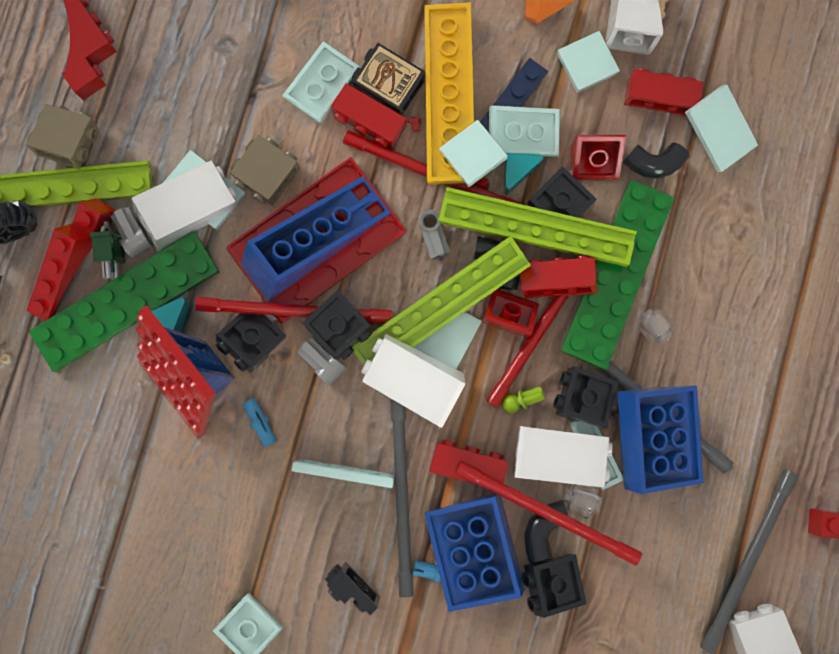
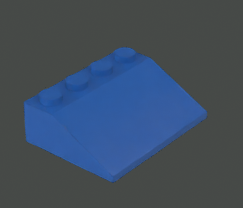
[618,385,704,494]
[424,493,525,612]

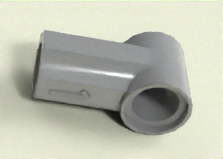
[110,207,153,258]
[419,210,450,260]
[297,338,347,386]

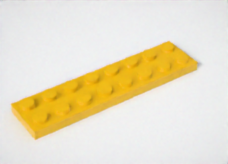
[425,2,476,185]

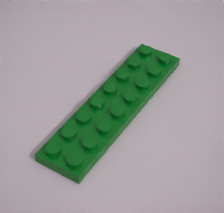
[560,179,675,371]
[29,231,220,372]

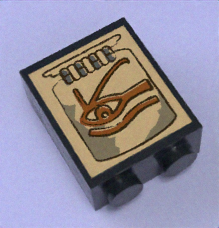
[352,43,426,116]

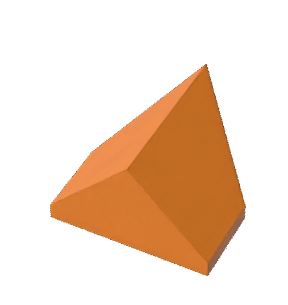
[525,0,574,24]

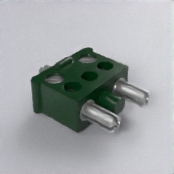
[90,222,125,280]

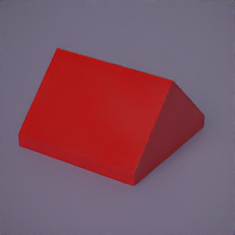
[571,135,626,180]
[482,289,539,339]

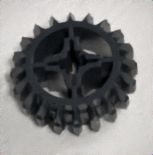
[0,201,38,244]

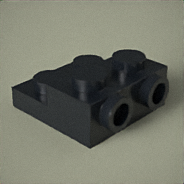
[527,166,597,218]
[302,290,373,360]
[216,313,286,374]
[553,366,619,429]
[522,554,586,618]
[324,562,380,615]

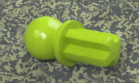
[502,387,545,414]

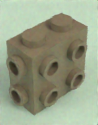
[26,104,98,169]
[230,135,300,206]

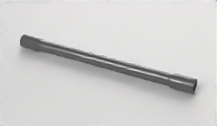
[601,362,734,473]
[390,398,414,597]
[700,469,799,654]

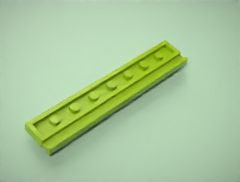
[0,161,153,208]
[438,187,637,267]
[352,236,531,366]

